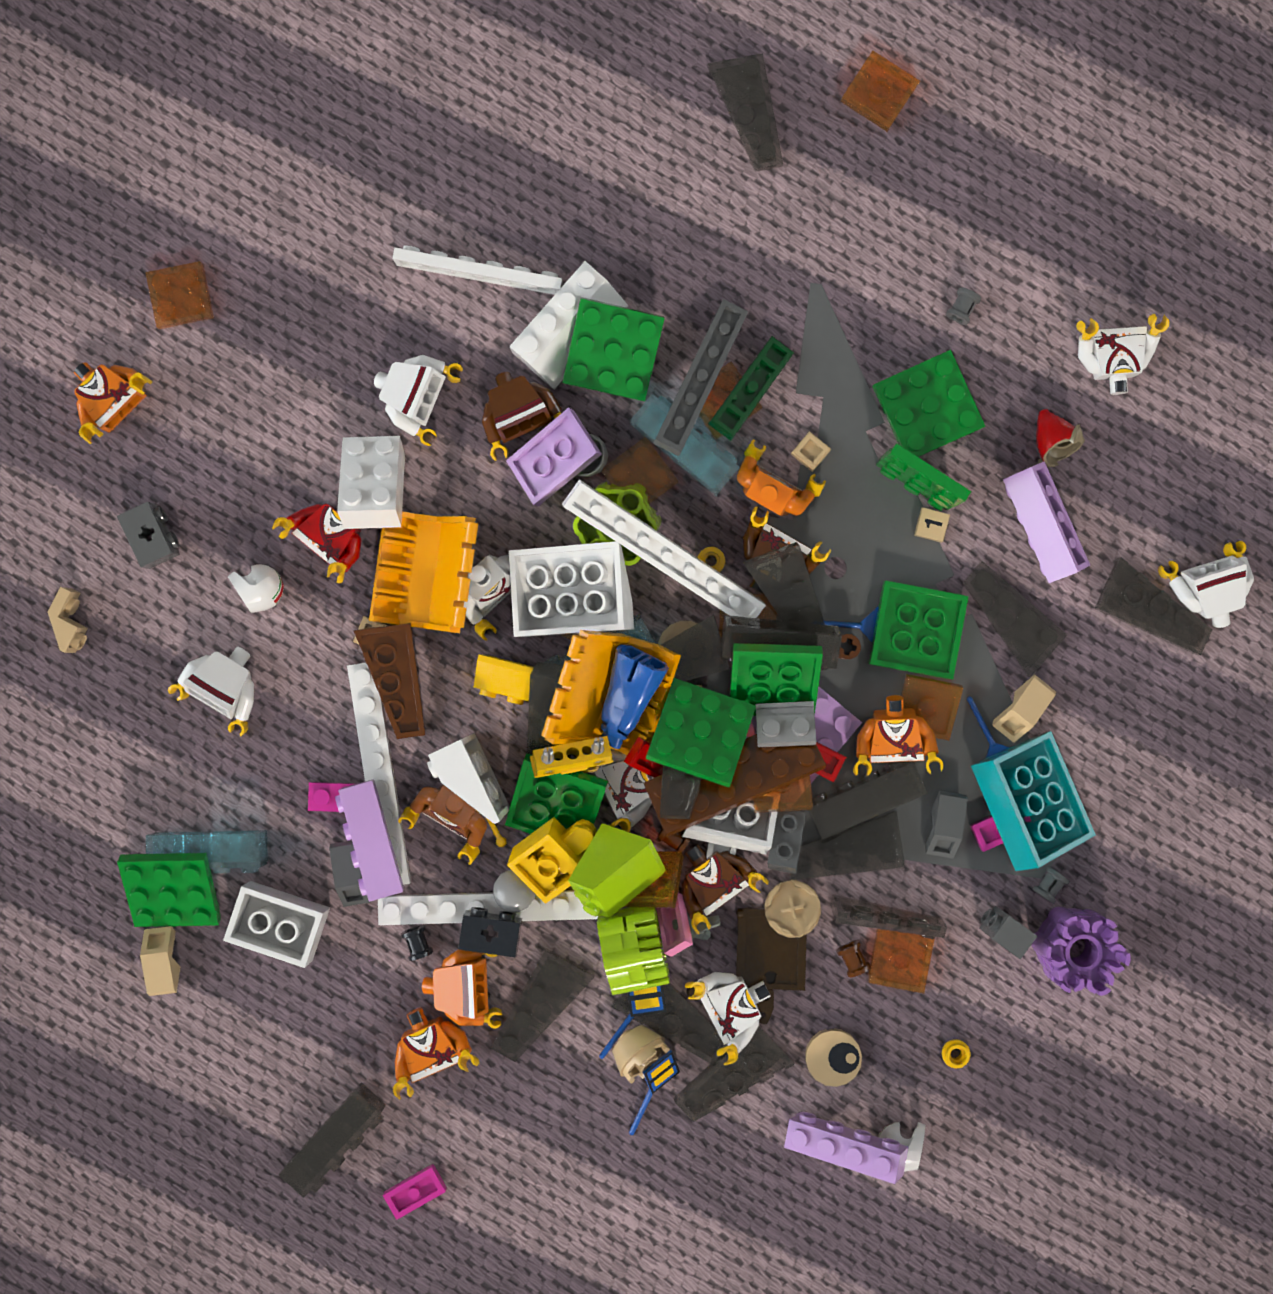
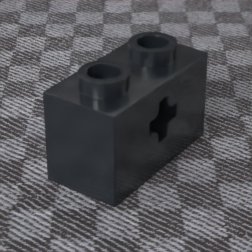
[458,907,522,958]

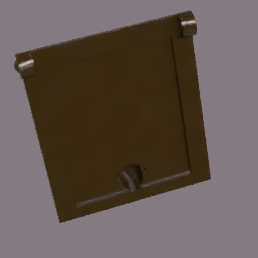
[736,908,807,991]

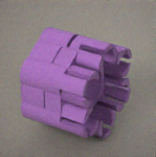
[1032,907,1131,996]

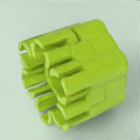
[573,482,661,566]
[597,902,670,995]

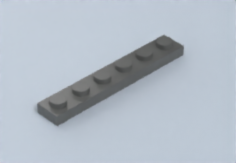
[653,299,748,456]

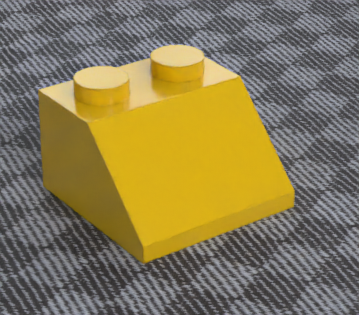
[474,654,539,705]

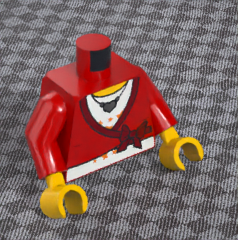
[272,503,362,583]

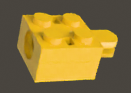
[507,817,597,904]

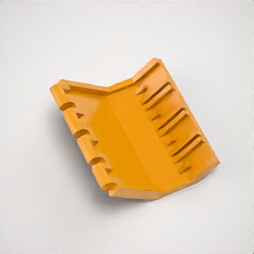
[369,511,478,633]
[541,630,681,756]

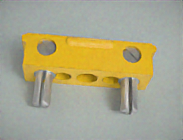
[530,736,614,778]

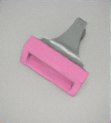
[656,892,720,957]

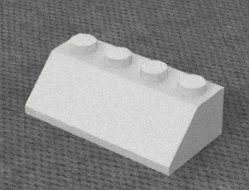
[510,261,628,390]

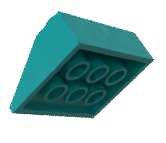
[971,731,1096,871]

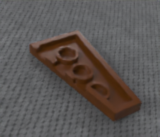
[353,623,425,739]

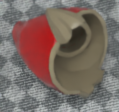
[1036,409,1085,467]

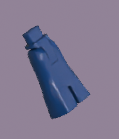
[600,644,669,749]

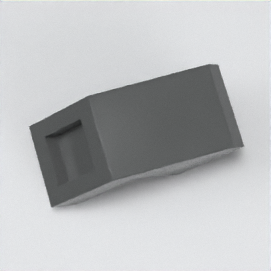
[925,791,968,858]
[329,840,371,907]

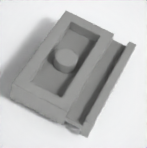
[756,701,816,747]

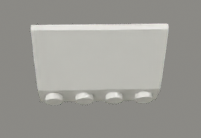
[509,541,634,637]
[427,733,510,824]

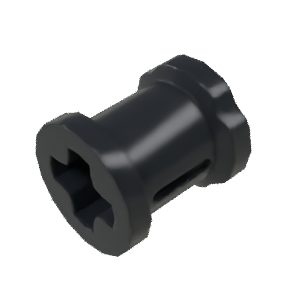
[400,925,433,961]

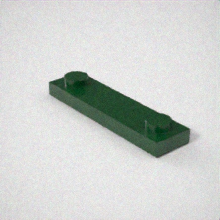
[708,336,794,441]

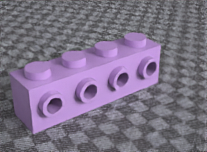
[1003,462,1090,583]
[335,779,404,902]
[784,1112,909,1184]

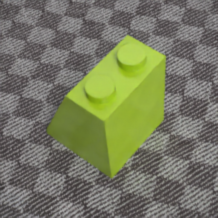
[568,823,666,918]

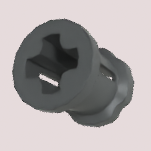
[946,287,981,325]
[1032,866,1070,904]

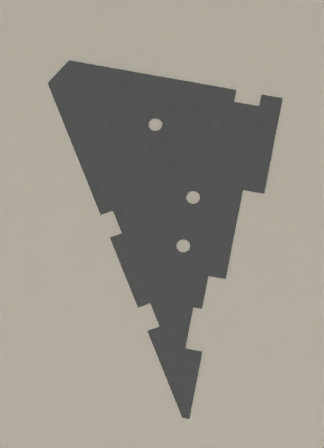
[706,283,1057,878]

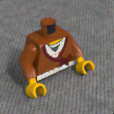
[398,784,487,865]

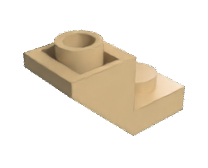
[48,587,88,653]
[993,674,1056,742]
[140,926,180,996]

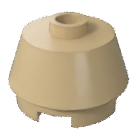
[612,1025,670,1084]

